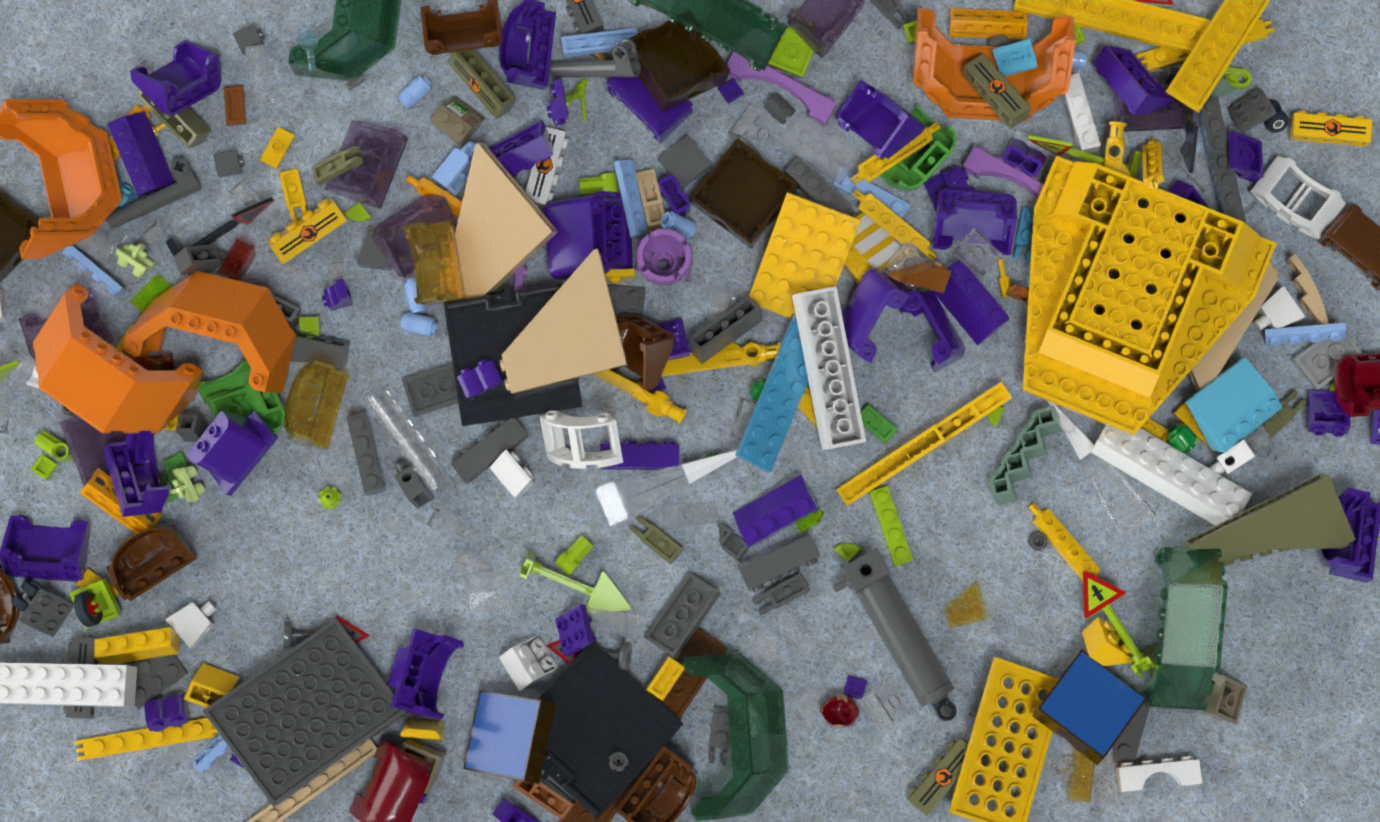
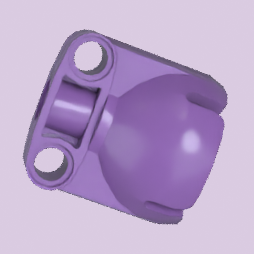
[634,229,694,286]

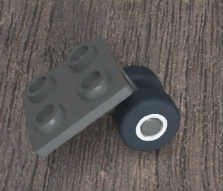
[1227,88,1289,133]
[11,579,74,637]

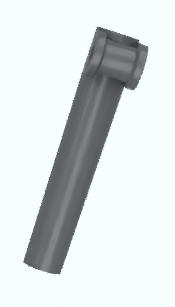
[549,38,641,78]
[106,158,201,230]

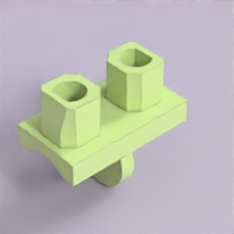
[115,243,155,278]
[170,466,205,502]

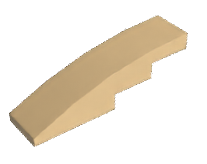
[636,169,665,235]
[1286,254,1329,325]

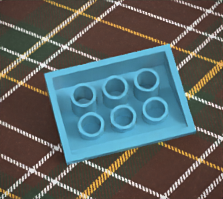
[1186,357,1283,453]

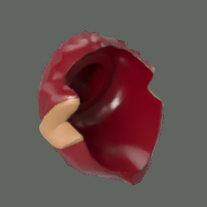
[820,694,860,728]

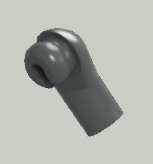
[987,34,1015,46]

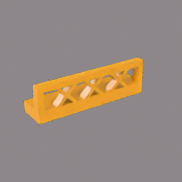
[949,8,1028,40]
[79,468,162,534]

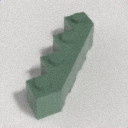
[990,406,1063,506]

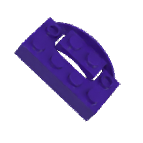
[499,0,556,90]
[104,431,171,517]
[1321,488,1380,583]

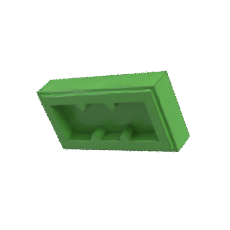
[861,404,898,445]

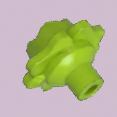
[318,486,342,510]

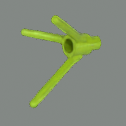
[566,79,588,121]

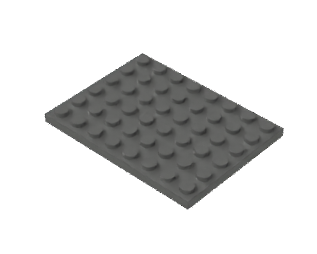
[203,618,407,808]

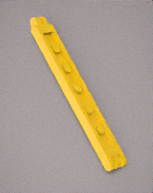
[1136,19,1275,71]
[75,718,217,761]

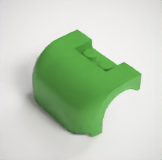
[873,105,957,191]
[198,361,285,434]

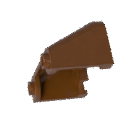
[420,0,503,55]
[1317,204,1380,290]
[610,314,675,390]

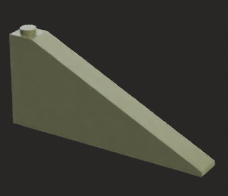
[1182,473,1356,549]

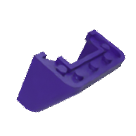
[130,40,221,116]
[605,77,693,144]
[835,80,926,160]
[933,189,1017,255]
[544,195,609,280]
[842,268,909,363]
[898,290,965,373]
[0,515,90,582]

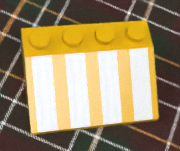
[843,212,916,285]

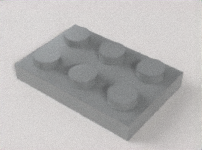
[1293,332,1363,391]

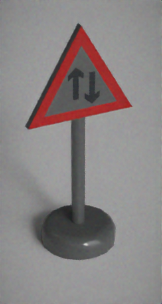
[284,616,370,648]
[546,640,632,671]

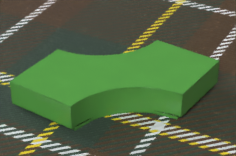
[161,452,189,505]

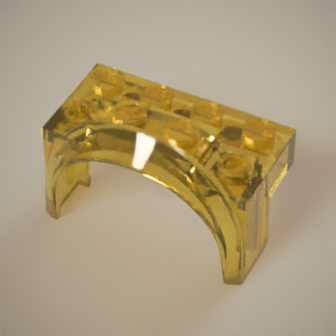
[402,221,466,306]
[284,360,349,450]

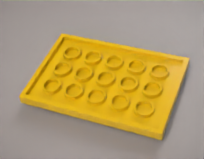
[749,192,861,319]

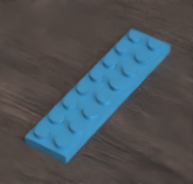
[735,314,808,473]

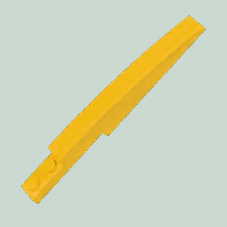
[836,382,1012,506]

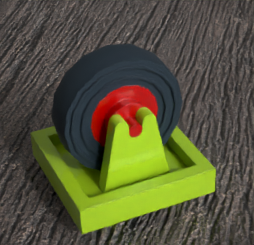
[69,578,122,628]

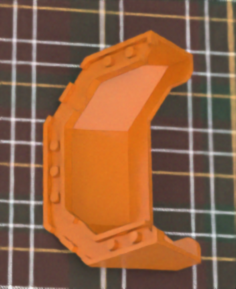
[913,8,1076,122]
[0,99,122,259]
[122,271,296,393]
[33,283,203,433]

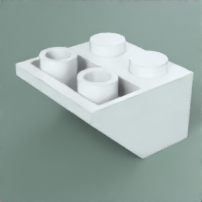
[490,450,534,500]
[499,635,558,691]

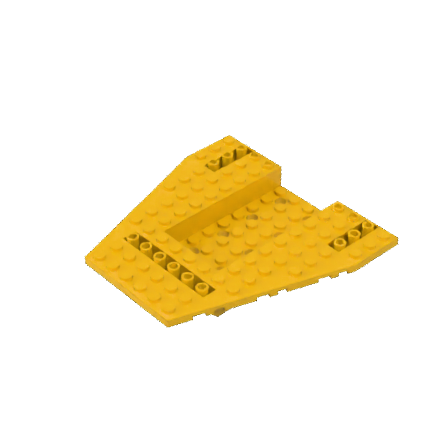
[1022,155,1277,436]

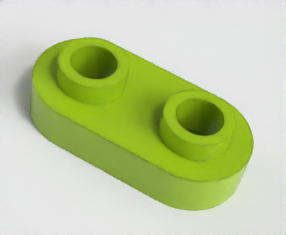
[1223,67,1252,89]

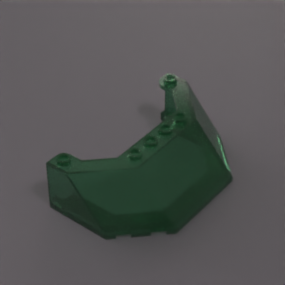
[288,0,401,81]
[628,0,790,72]
[1142,547,1228,713]
[681,653,789,821]

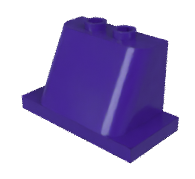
[186,410,279,496]

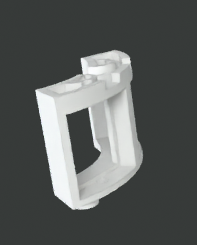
[1250,156,1346,240]
[539,411,623,469]

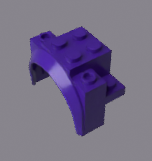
[387,629,464,719]

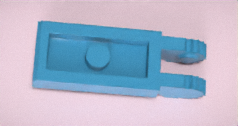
[1013,207,1034,263]

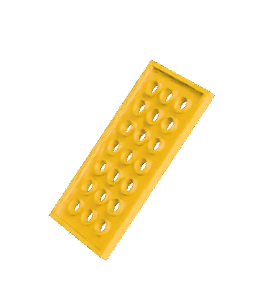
[948,657,1059,822]

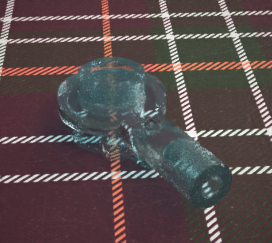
[298,31,318,71]

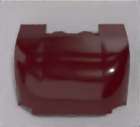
[1334,353,1380,417]
[349,738,432,822]

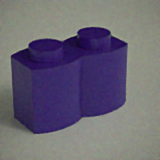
[1003,139,1047,177]
[659,174,690,216]
[457,358,504,399]
[144,694,189,732]

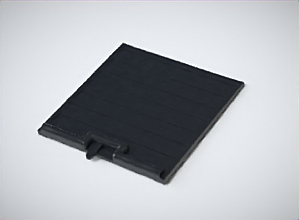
[444,283,583,427]
[537,642,684,820]

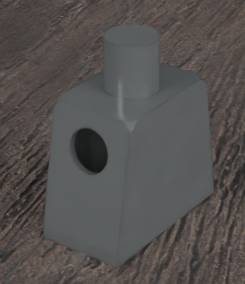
[357,228,407,271]
[395,461,434,509]

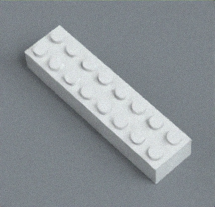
[792,286,866,450]
[1090,425,1252,525]
[0,663,137,707]

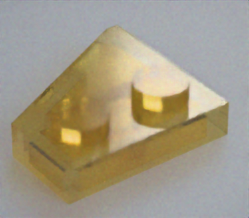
[944,582,988,629]

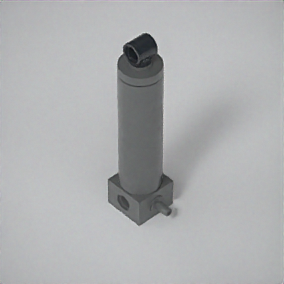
[833,548,957,722]

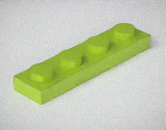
[869,486,913,567]

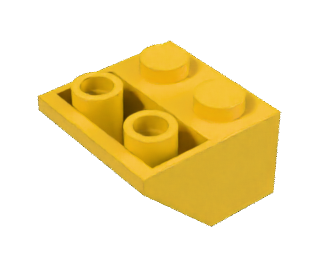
[1082,617,1133,666]
[184,663,240,708]

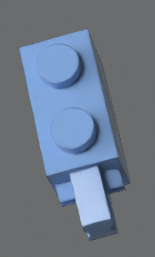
[432,141,476,196]

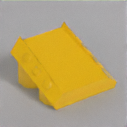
[400,716,445,741]

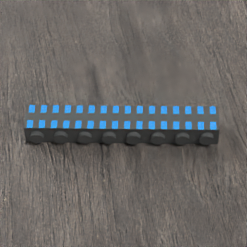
[1197,96,1247,224]

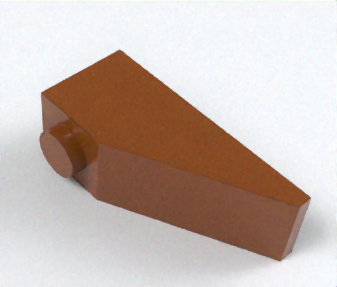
[888,261,951,293]
[513,774,574,820]

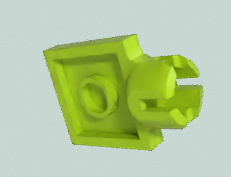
[767,17,817,78]

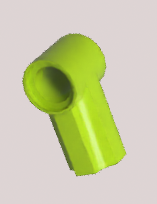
[579,173,618,196]
[34,430,75,462]
[555,535,594,576]

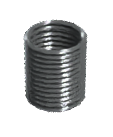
[764,93,795,124]

